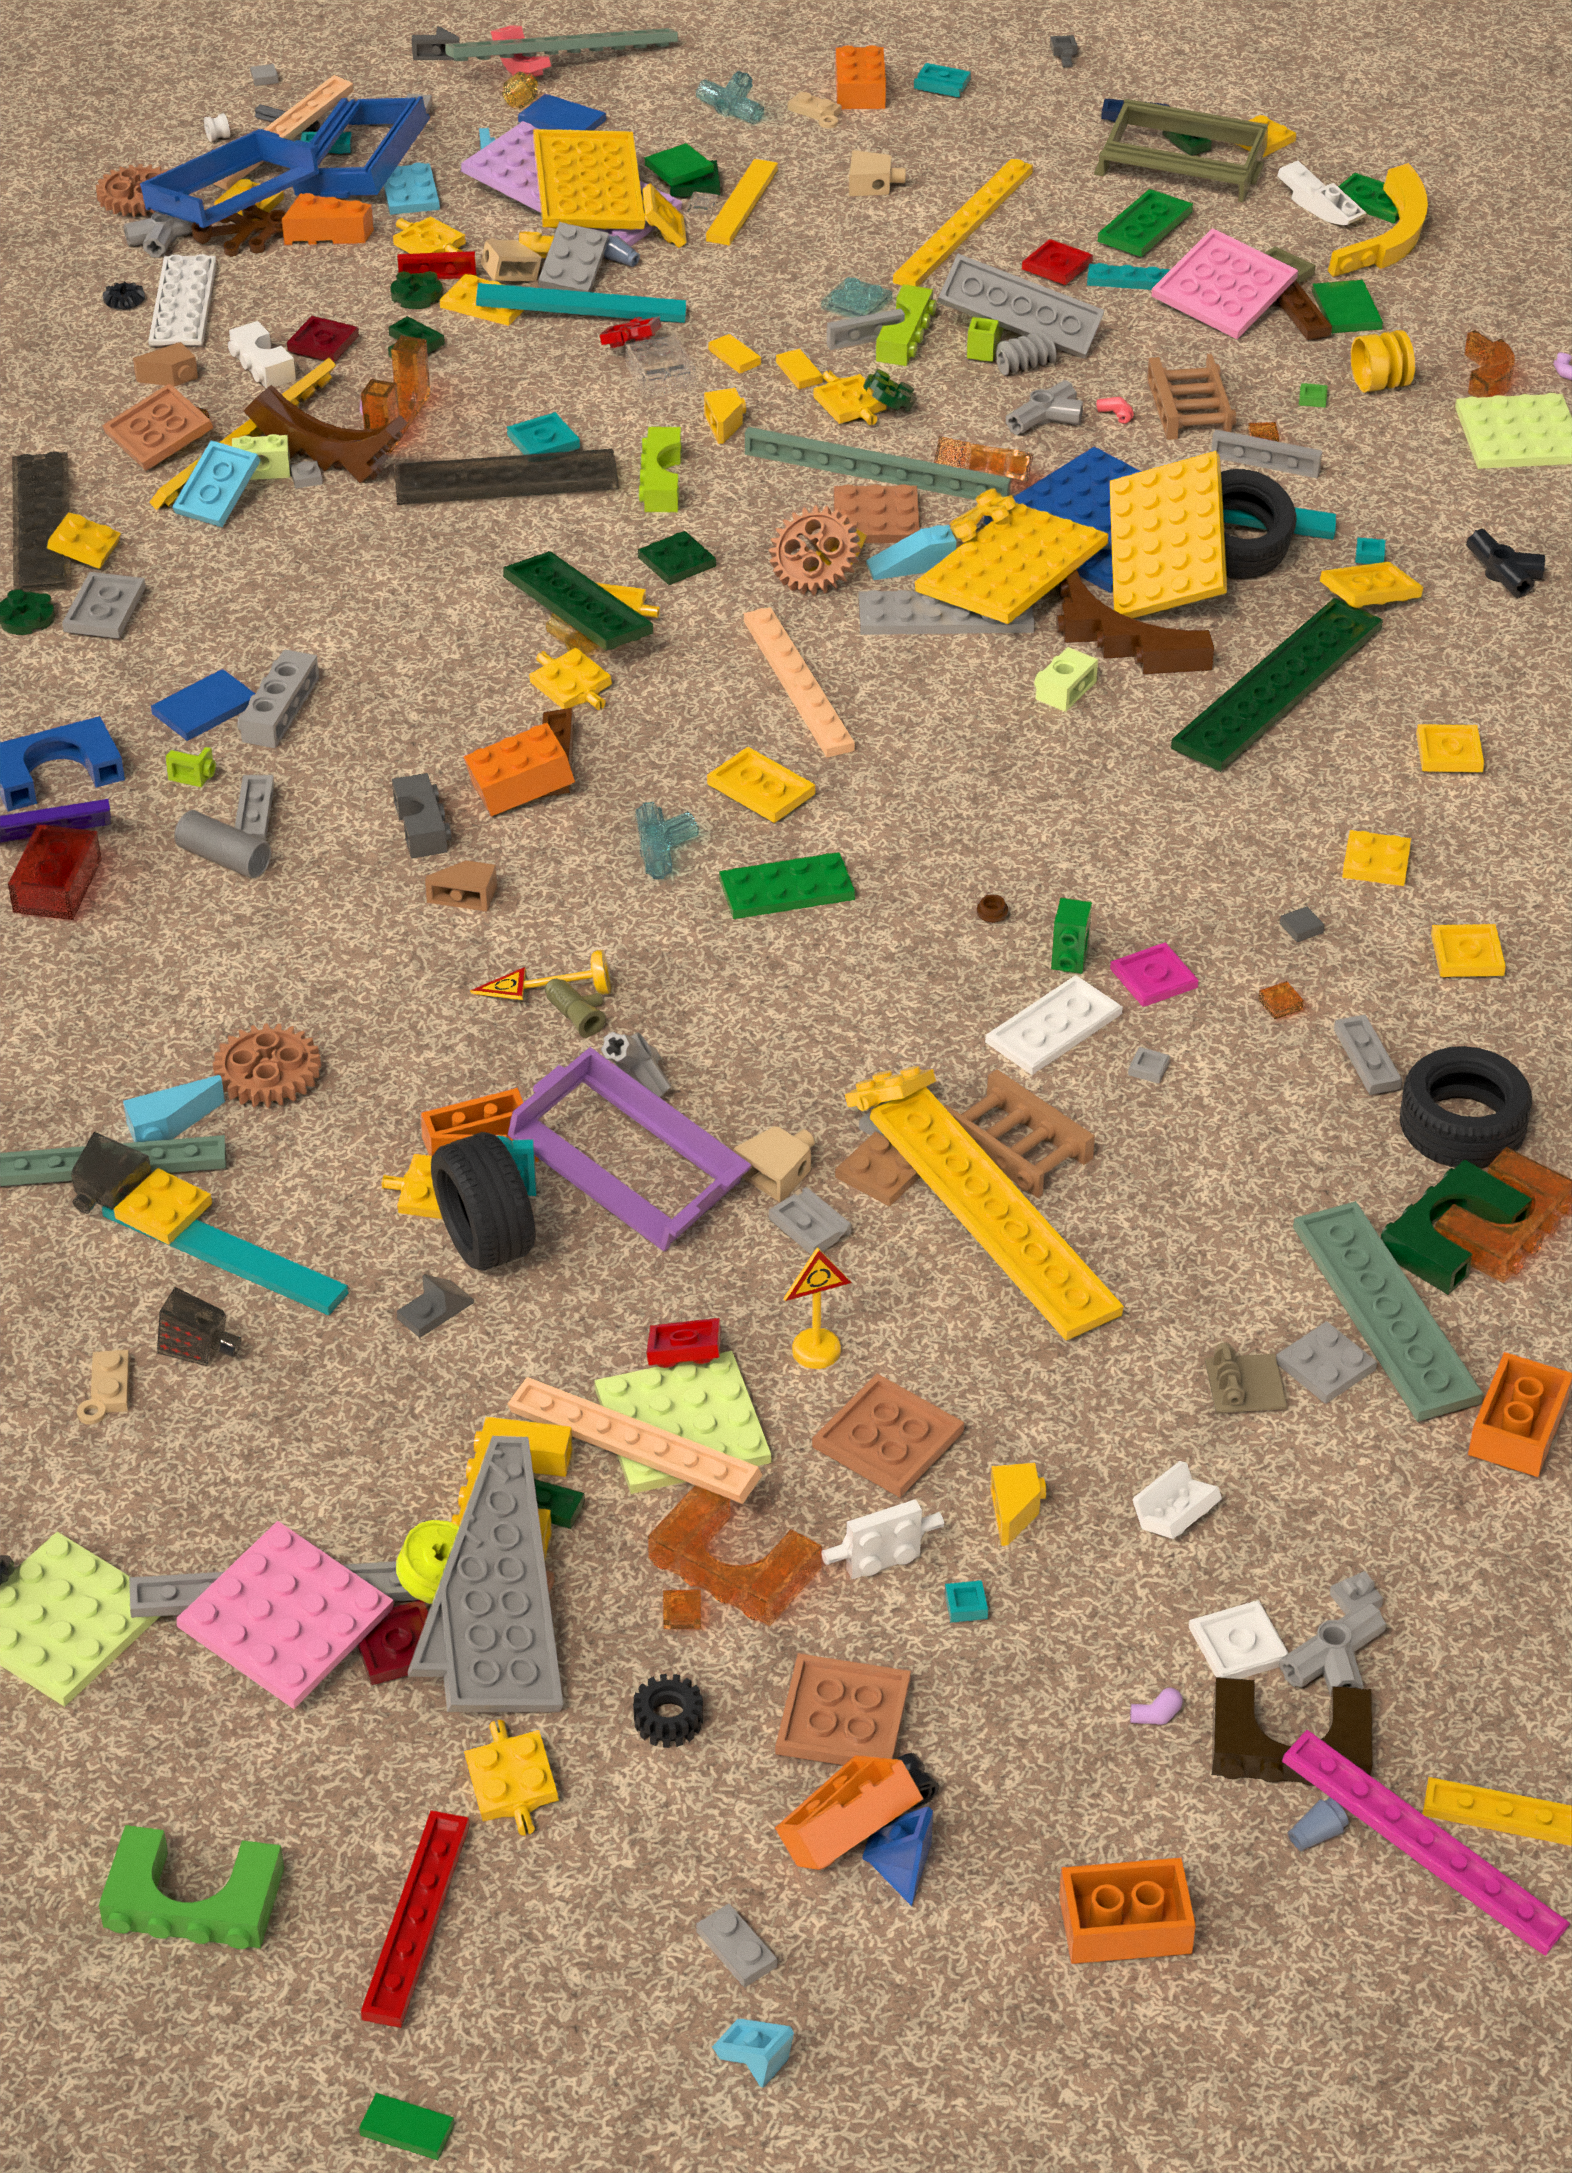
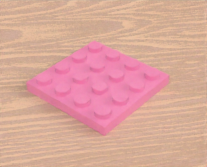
[1152,228,1298,339]
[177,1521,394,1709]

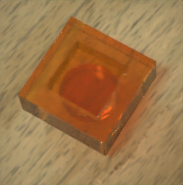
[1248,422,1279,442]
[1258,981,1304,1019]
[663,1589,701,1629]

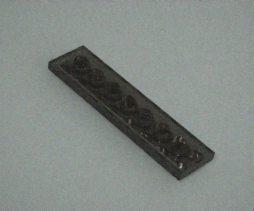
[394,449,619,505]
[12,451,72,593]

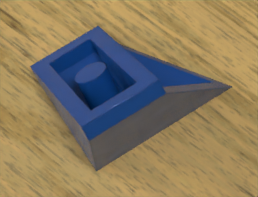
[862,1806,933,1906]

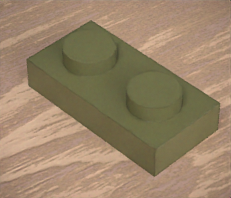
[1264,246,1316,284]

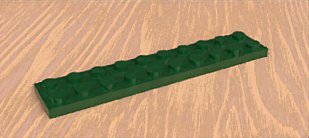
[1171,598,1383,772]

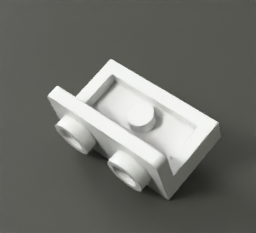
[1133,1461,1222,1539]

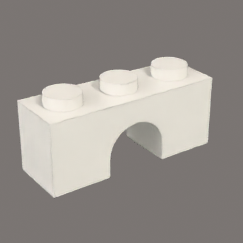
[228,321,296,389]

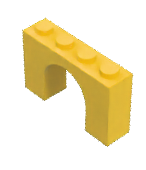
[451,1417,573,1561]

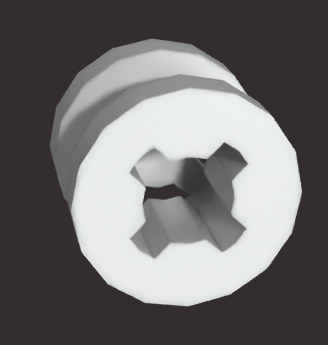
[204,113,230,142]

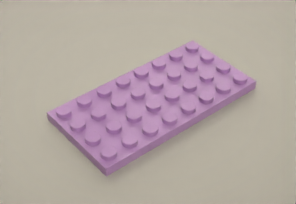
[461,121,682,246]

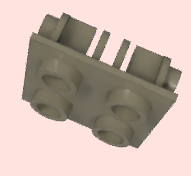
[1205,1342,1287,1413]

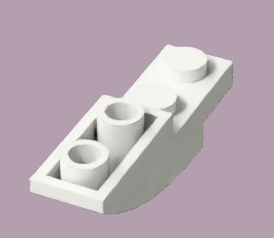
[1277,161,1366,225]

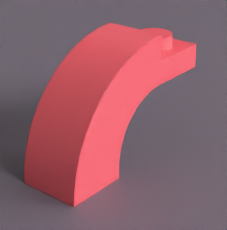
[491,25,551,81]

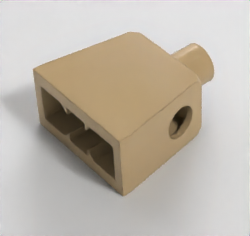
[849,150,906,196]
[481,238,542,281]
[733,1126,815,1202]

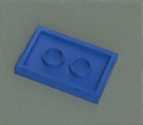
[518,93,606,131]
[151,669,256,741]

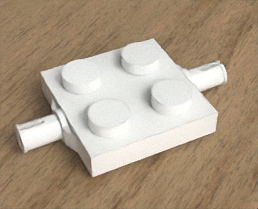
[821,1499,944,1579]

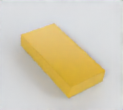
[708,334,761,374]
[776,349,823,389]

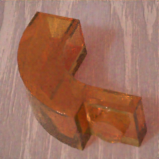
[1464,330,1515,398]
[934,436,1034,481]

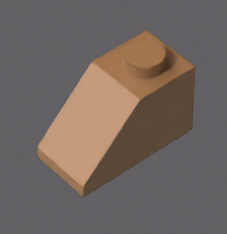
[133,342,198,387]
[425,860,497,912]

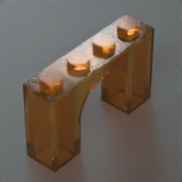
[361,335,431,453]
[1435,1147,1572,1283]
[648,1485,822,1626]

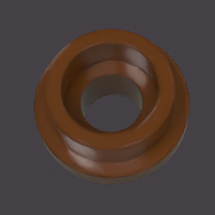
[977,894,1008,923]

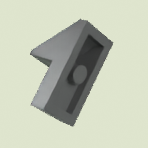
[411,26,460,60]
[397,1274,474,1338]

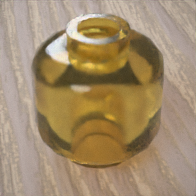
[502,71,539,109]

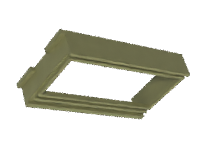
[1094,99,1268,202]

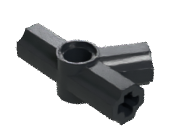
[1466,528,1545,598]

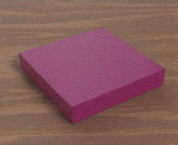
[1110,942,1199,1007]

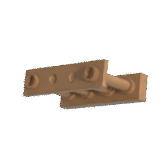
[1147,354,1236,440]
[944,1069,1095,1199]

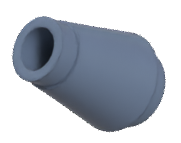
[604,235,640,267]
[1287,1797,1349,1852]

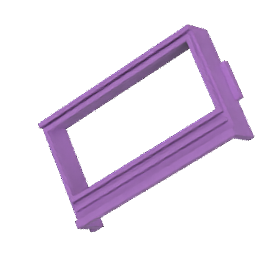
[508,1047,751,1252]

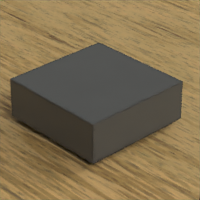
[1280,906,1324,942]

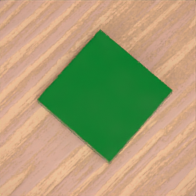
[644,143,714,187]

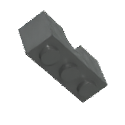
[392,773,452,859]

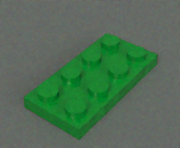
[1097,189,1193,257]
[719,852,855,920]

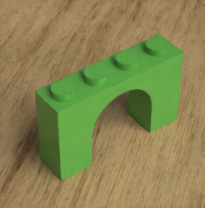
[99,1825,285,1949]

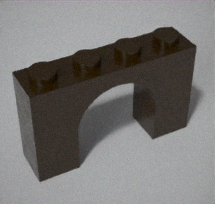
[1211,1677,1373,1786]

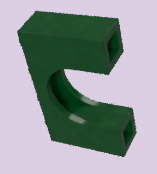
[1381,1160,1532,1295]

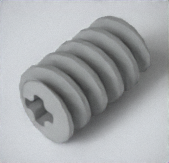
[996,331,1057,375]

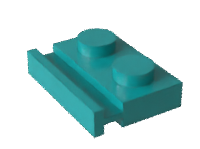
[914,63,971,97]

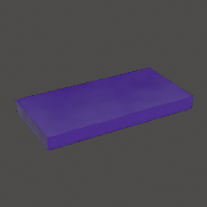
[0,799,111,843]

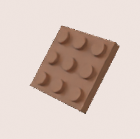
[102,383,213,471]
[834,484,919,543]
[812,1373,964,1498]
[775,1653,911,1765]

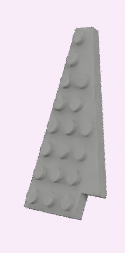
[408,1436,563,1712]

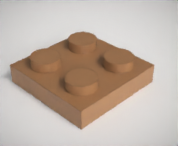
[835,1131,921,1207]

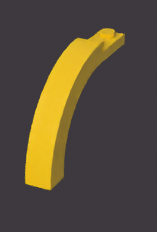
[1328,163,1428,277]

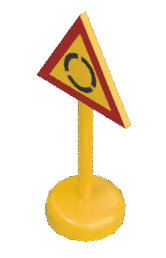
[470,949,611,1000]
[784,1247,852,1369]

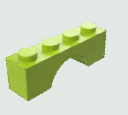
[876,284,937,366]
[967,317,1004,362]
[639,427,681,512]

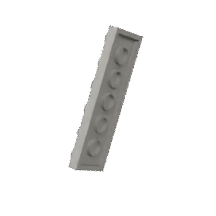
[938,253,1105,359]
[859,590,1034,635]

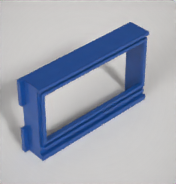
[290,96,430,198]
[140,129,319,228]

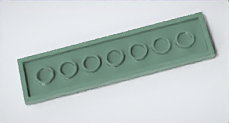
[1293,1201,1483,1422]

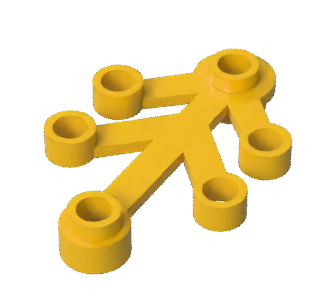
[949,488,1017,542]

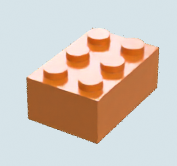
[835,45,886,109]
[463,723,575,817]
[1468,1352,1572,1477]
[1059,1857,1196,1964]

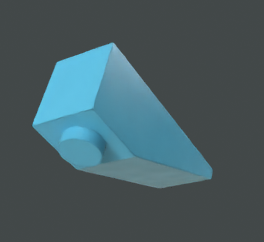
[866,525,957,580]
[123,1075,225,1142]

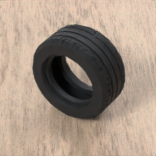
[1221,469,1297,579]
[1399,1046,1532,1168]
[431,1132,536,1271]

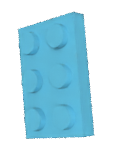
[383,162,440,215]
[172,440,261,527]

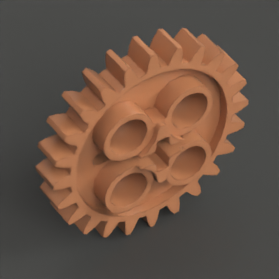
[96,164,168,217]
[769,505,861,596]
[213,1023,321,1108]

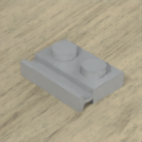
[769,1187,851,1255]

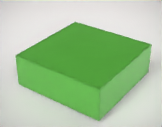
[1299,383,1328,408]

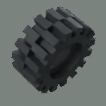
[633,1674,703,1748]

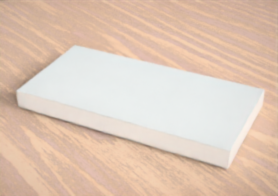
[985,975,1123,1075]

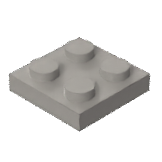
[1276,1321,1377,1404]

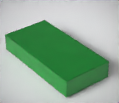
[359,2093,454,2161]

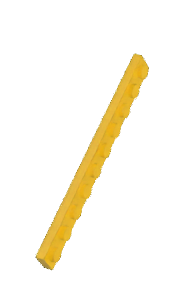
[893,159,1033,287]
[149,358,336,510]

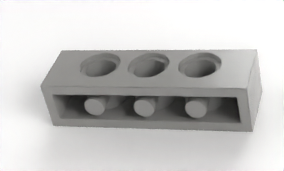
[237,649,319,749]

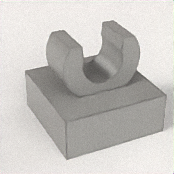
[1330,1571,1383,1615]

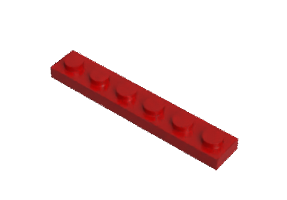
[360,1810,470,2028]

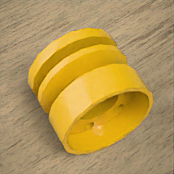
[1351,330,1415,393]

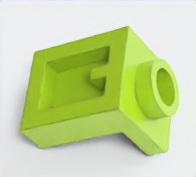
[166,747,216,788]

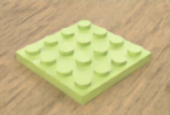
[1455,393,1572,469]
[594,1351,771,1494]
[0,1532,160,1707]

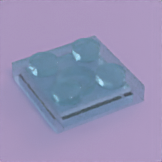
[821,277,892,318]

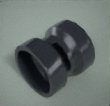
[897,1753,939,1809]

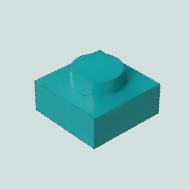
[1355,537,1386,564]
[944,1580,988,1623]

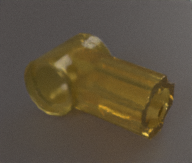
[546,613,600,655]

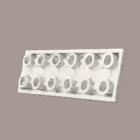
[148,254,216,347]

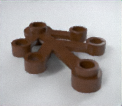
[191,204,286,257]

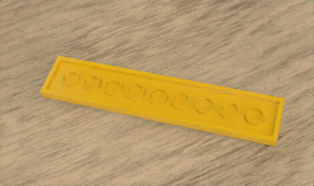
[870,1087,1124,1341]

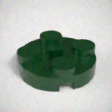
[390,271,443,309]
[863,369,916,412]
[0,589,55,635]

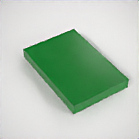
[1338,172,1400,224]
[1312,279,1383,334]

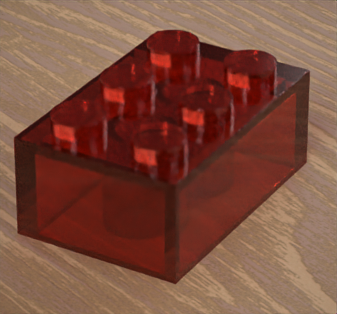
[8,824,102,920]

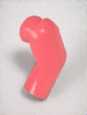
[1096,397,1134,424]

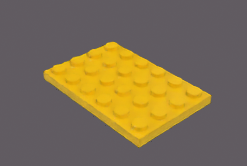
[533,129,645,230]
[1110,451,1227,618]
[915,503,1108,624]

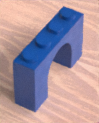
[0,716,125,812]

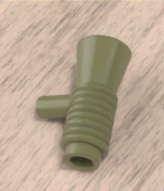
[545,978,606,1038]

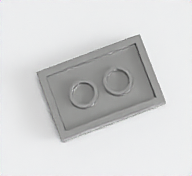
[538,222,609,292]
[62,572,146,638]

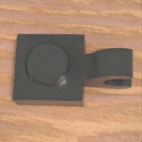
[1050,35,1077,68]

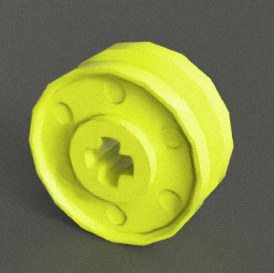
[396,1520,459,1604]

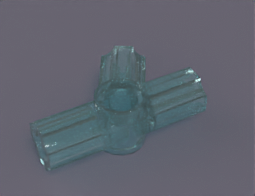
[696,71,764,125]
[635,802,699,879]

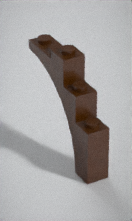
[243,385,408,483]
[1056,569,1214,674]

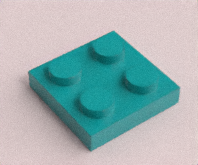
[507,412,580,463]

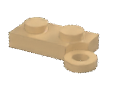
[788,92,841,128]
[77,1350,130,1425]

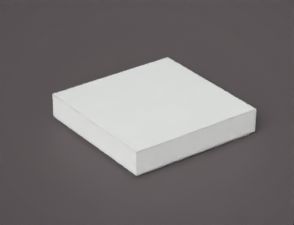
[1189,1600,1288,1679]

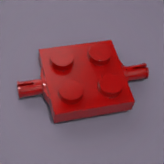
[599,316,662,348]

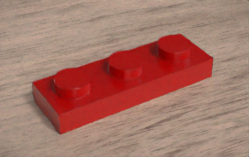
[397,251,476,280]

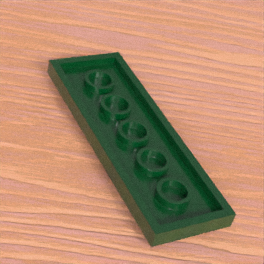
[503,551,653,651]

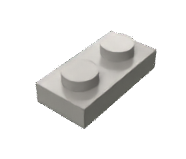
[696,1904,777,1988]

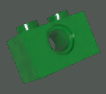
[1051,897,1092,974]

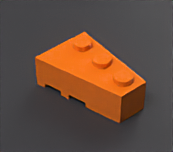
[282,193,374,245]
[421,1088,539,1162]
[775,1755,923,1870]

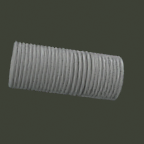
[174,810,271,878]

